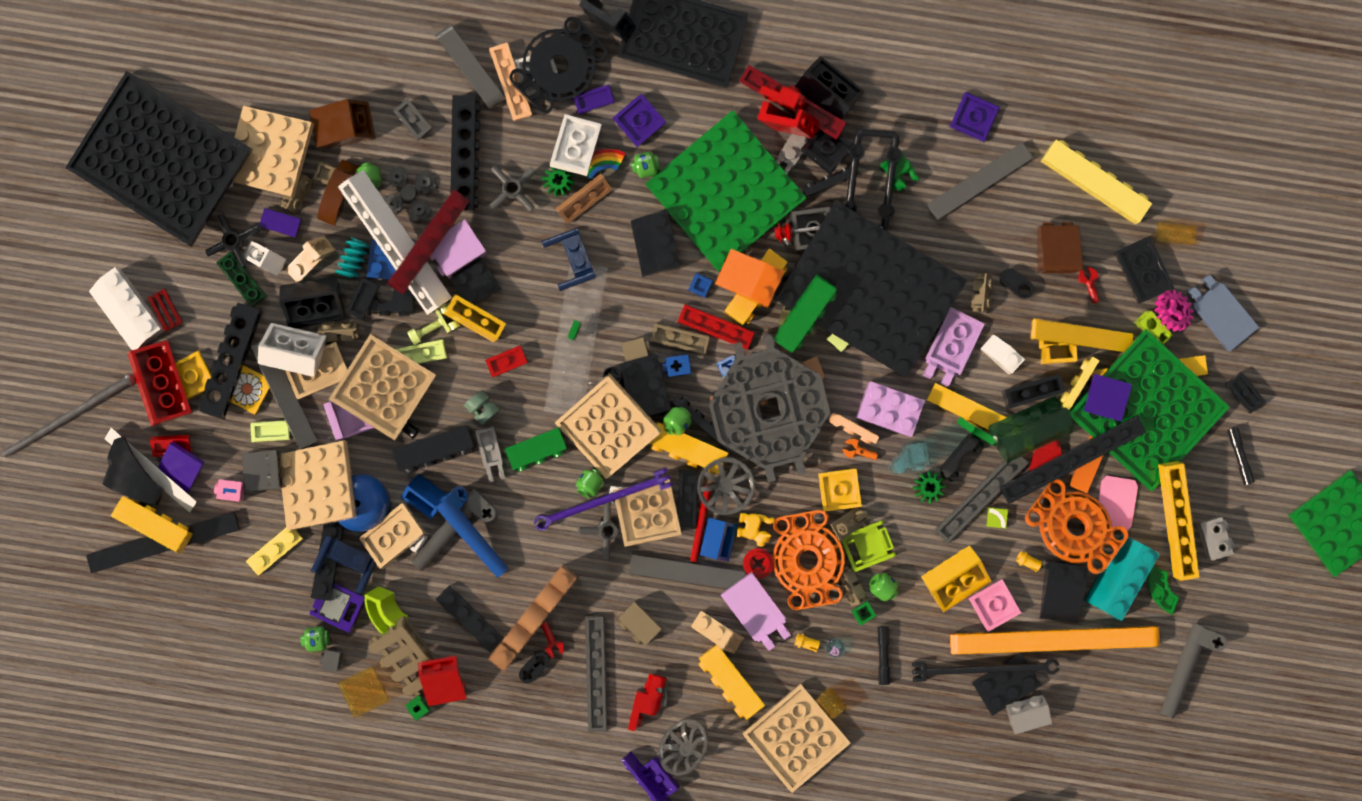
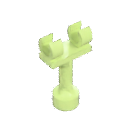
[407,303,461,345]

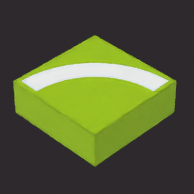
[986,507,1008,529]

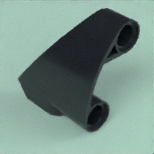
[102,436,164,506]

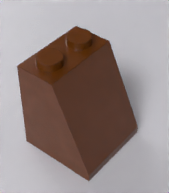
[309,99,375,148]
[1037,222,1083,273]

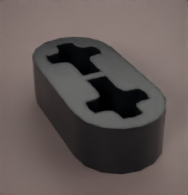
[519,651,549,684]

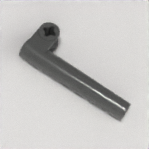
[411,488,498,571]
[1160,623,1227,719]

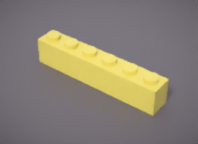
[1041,140,1152,225]

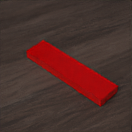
[677,304,755,350]

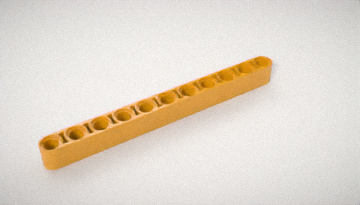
[950,626,1160,654]

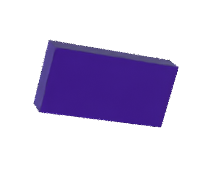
[574,84,615,115]
[259,208,302,238]

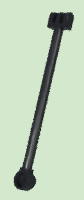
[912,658,1060,682]

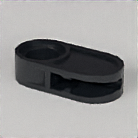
[999,268,1034,299]

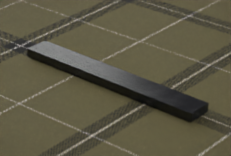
[999,415,1146,504]
[86,512,240,573]

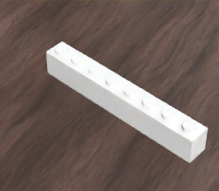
[338,170,452,315]

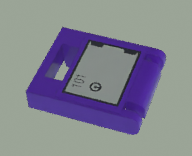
[309,582,365,633]

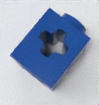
[662,354,691,377]

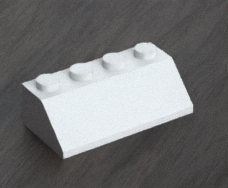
[89,267,164,350]

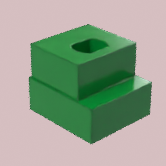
[851,601,876,626]
[405,694,431,721]

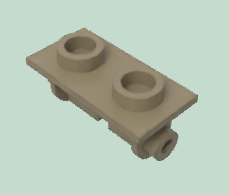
[281,174,313,214]
[971,273,994,313]
[318,320,359,342]
[830,507,869,541]
[835,566,867,607]

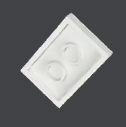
[550,114,601,176]

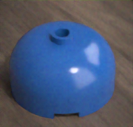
[338,474,391,532]

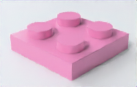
[968,579,1021,632]

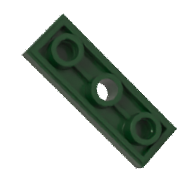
[216,251,268,307]

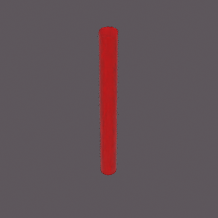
[690,491,711,562]

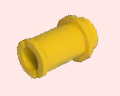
[1016,551,1042,572]
[794,633,820,652]

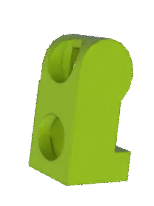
[1134,311,1173,345]

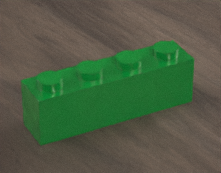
[773,274,837,353]

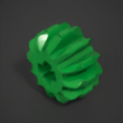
[542,167,575,197]
[913,471,946,504]

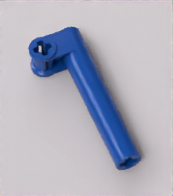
[435,486,508,577]

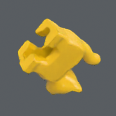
[737,513,775,547]

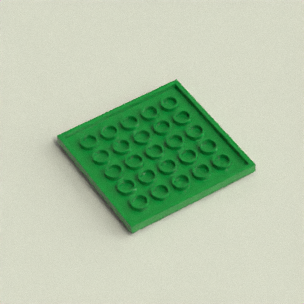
[645,110,806,272]
[1067,329,1230,492]

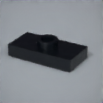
[1225,372,1266,414]

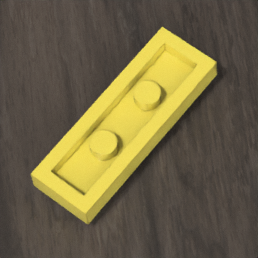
[1060,357,1099,410]
[246,528,304,576]

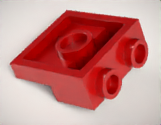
[759,84,807,113]

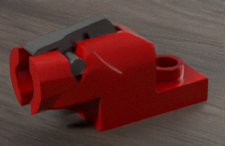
[628,674,668,731]

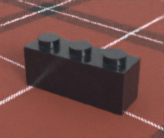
[1001,374,1066,409]

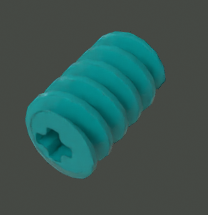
[335,237,370,279]

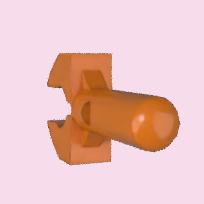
[842,439,878,460]

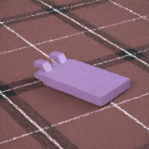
[923,307,984,387]
[721,572,791,651]

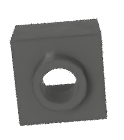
[320,649,343,672]

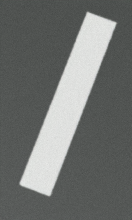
[105,428,196,513]

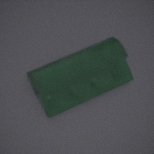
[988,396,1074,464]

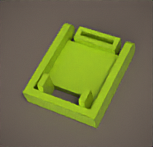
[841,520,897,572]

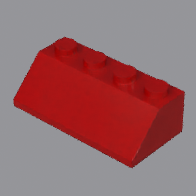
[127,340,192,427]

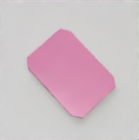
[1098,476,1138,531]

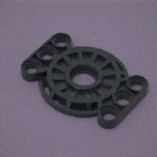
[509,16,608,115]

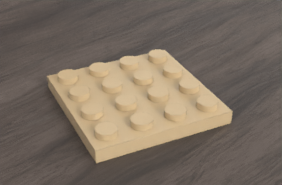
[233,106,314,198]
[329,334,436,440]
[555,374,662,479]
[279,441,356,530]
[742,683,850,793]

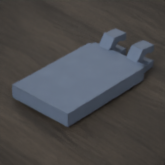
[1186,275,1259,352]

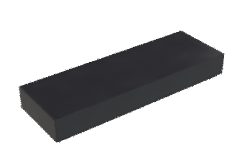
[677,470,699,528]

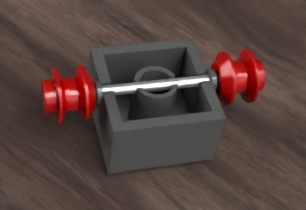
[774,207,830,252]

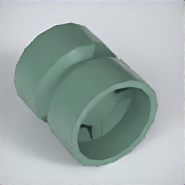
[464,390,500,426]

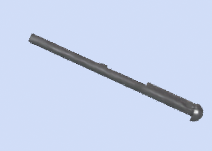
[2,373,136,457]

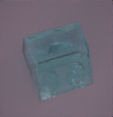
[887,442,930,474]

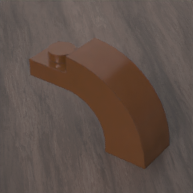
[317,159,360,226]

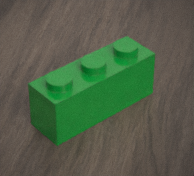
[505,427,568,472]

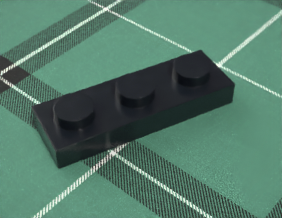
[803,166,859,198]

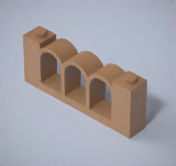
[489,564,578,671]

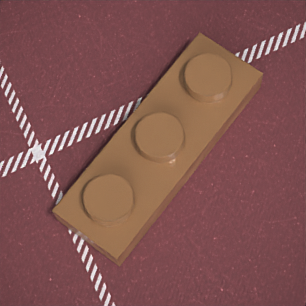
[555,174,613,224]

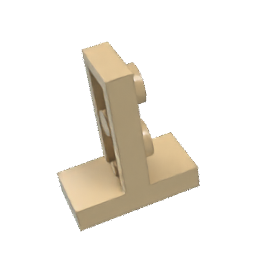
[285,236,336,283]
[691,611,744,654]

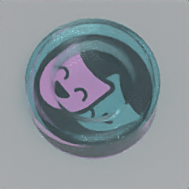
[825,638,845,658]

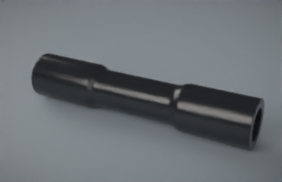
[1227,427,1255,485]
[877,626,890,685]

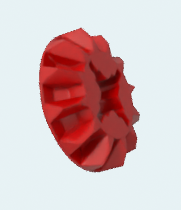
[743,548,774,579]

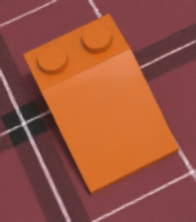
[715,249,784,308]

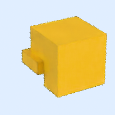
[1038,340,1078,365]

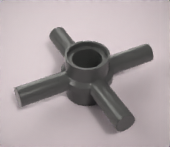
[489,165,536,212]
[578,502,622,560]

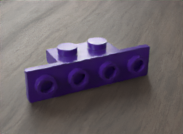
[622,751,680,801]

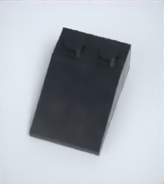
[1040,561,1088,623]

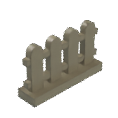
[369,616,437,696]

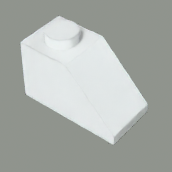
[243,240,286,276]
[981,335,1025,375]

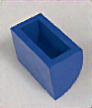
[401,473,445,520]
[700,518,738,562]

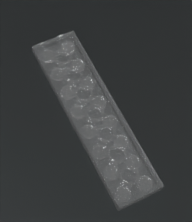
[544,265,608,415]

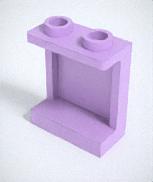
[430,219,487,278]
[323,402,374,441]

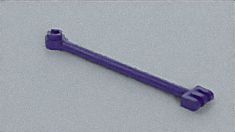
[534,467,674,531]

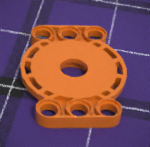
[1025,479,1128,574]
[773,510,845,610]

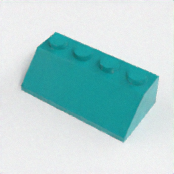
[1084,534,1160,621]

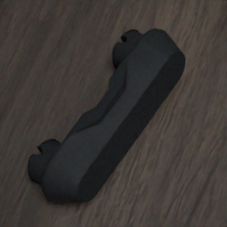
[940,434,983,482]

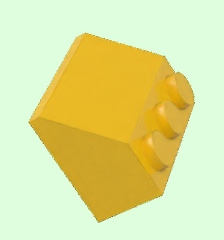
[921,545,991,613]

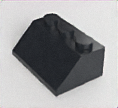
[794,56,865,120]
[631,211,680,277]
[279,276,345,328]

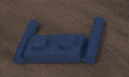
[541,228,596,291]
[311,536,376,595]

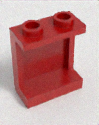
[757,101,819,139]
[418,656,467,706]

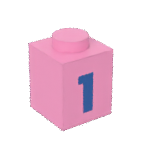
[214,479,245,501]

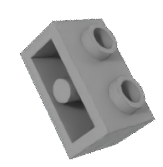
[1196,517,1235,561]
[1006,695,1052,734]

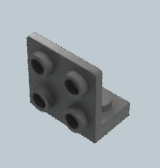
[242,450,282,491]

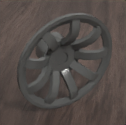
[697,457,755,515]
[659,719,708,776]

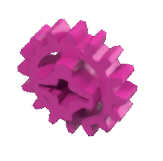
[1154,290,1194,332]

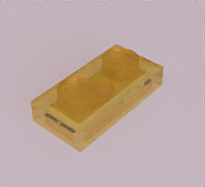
[1155,222,1197,246]

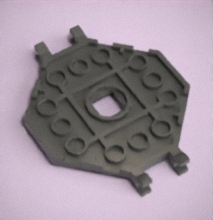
[709,334,831,482]

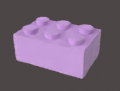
[856,381,925,437]

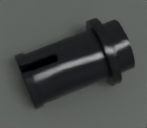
[401,421,420,439]

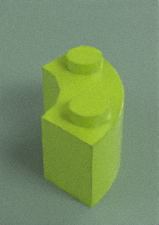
[365,586,408,635]

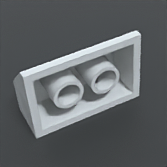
[258,323,327,377]

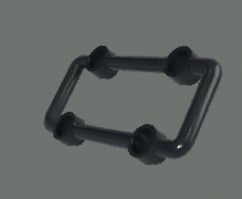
[842,128,902,230]

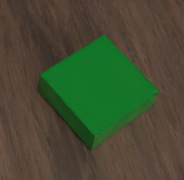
[567,320,582,341]

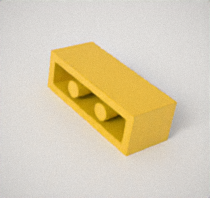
[443,295,506,342]

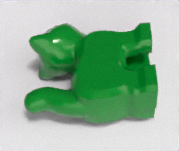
[880,153,919,191]

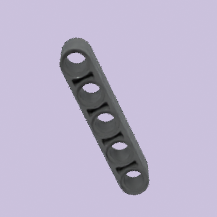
[435,24,505,110]

